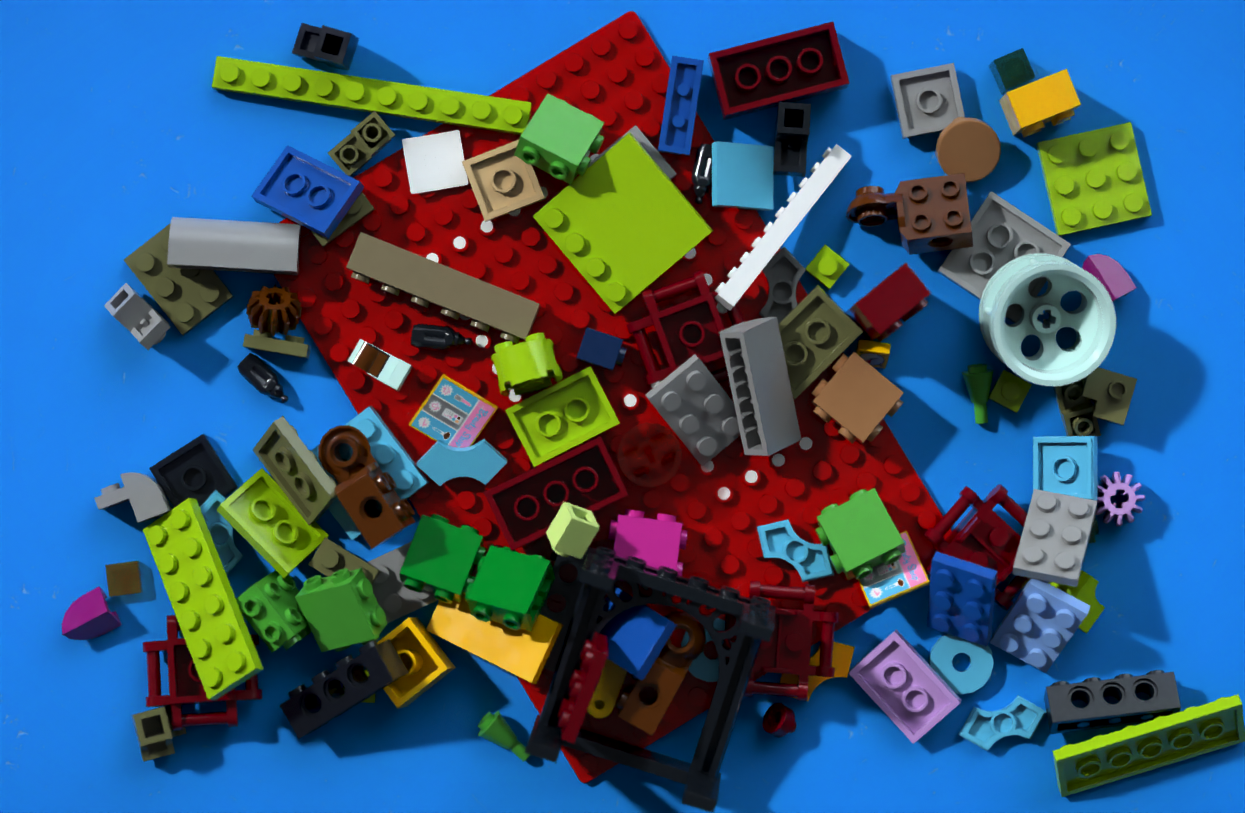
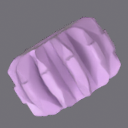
[1095,472,1145,526]

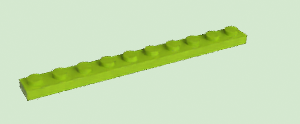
[212,56,532,135]

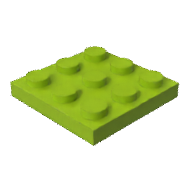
[1036,122,1152,236]

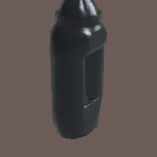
[691,143,712,204]
[411,324,472,351]
[237,353,288,403]

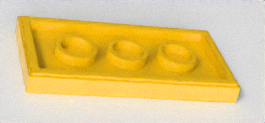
[426,594,563,684]

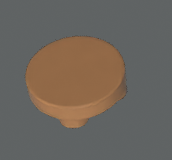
[935,117,1001,182]

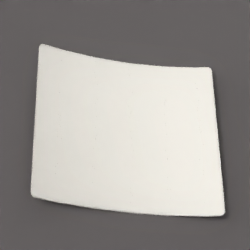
[402,130,468,194]

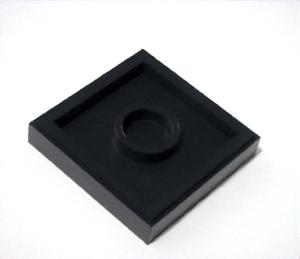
[149,434,239,507]

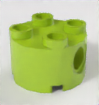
[491,333,563,396]

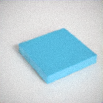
[712,141,773,211]
[1033,436,1098,501]

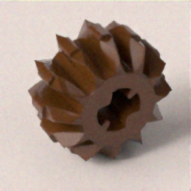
[247,284,302,337]

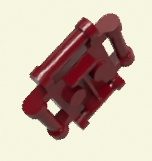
[626,270,745,385]
[924,484,1031,611]
[718,581,839,701]
[143,615,262,731]

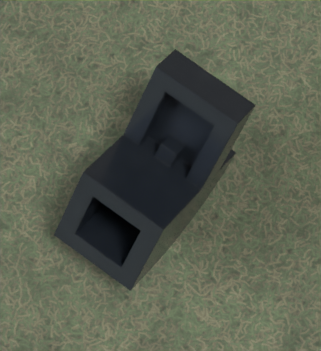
[292,23,359,70]
[773,102,811,177]

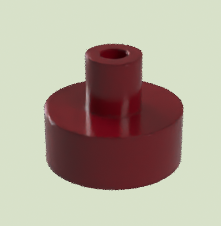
[763,703,796,738]

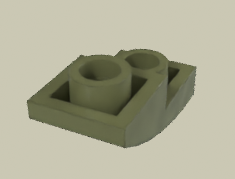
[328,111,396,177]
[1053,378,1101,437]

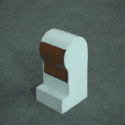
[348,339,413,391]

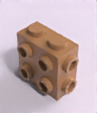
[811,352,904,444]

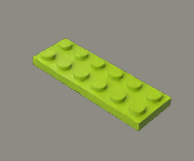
[143,498,263,700]
[1053,694,1245,797]

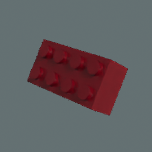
[708,22,849,120]
[846,263,931,342]
[484,436,629,551]

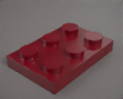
[558,632,608,744]

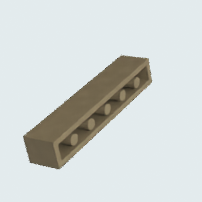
[346,232,541,344]

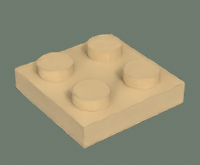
[462,140,545,222]

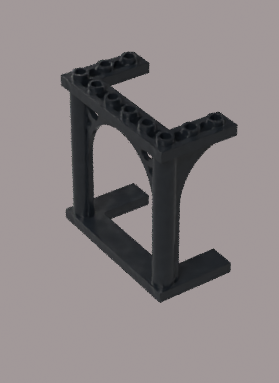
[525,546,776,813]

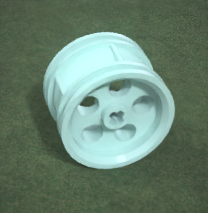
[979,253,1116,386]

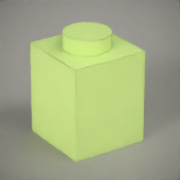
[546,501,600,559]

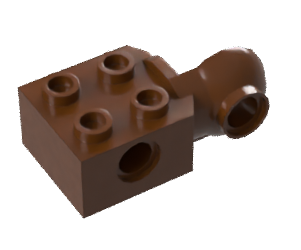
[846,173,973,255]
[318,426,415,549]
[616,611,706,736]

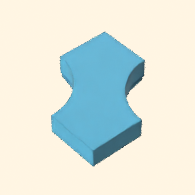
[416,439,507,486]
[200,490,243,575]
[757,519,834,582]
[958,695,1047,751]

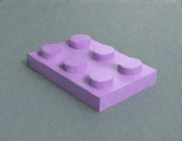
[848,629,962,744]

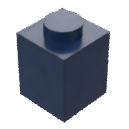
[576,327,627,371]

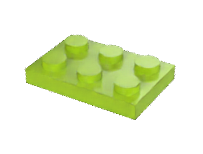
[505,366,620,467]
[216,468,329,578]

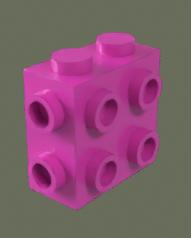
[609,509,688,581]

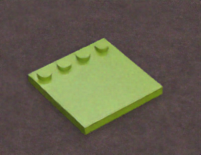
[533,133,713,314]

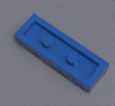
[658,56,704,156]

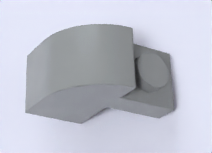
[104,283,170,350]
[94,472,172,523]

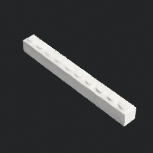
[714,144,852,311]

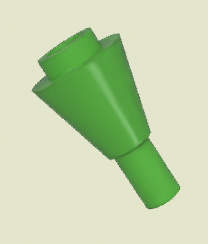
[962,364,994,424]
[477,711,530,762]

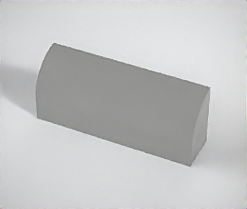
[167,217,301,275]
[719,317,802,456]

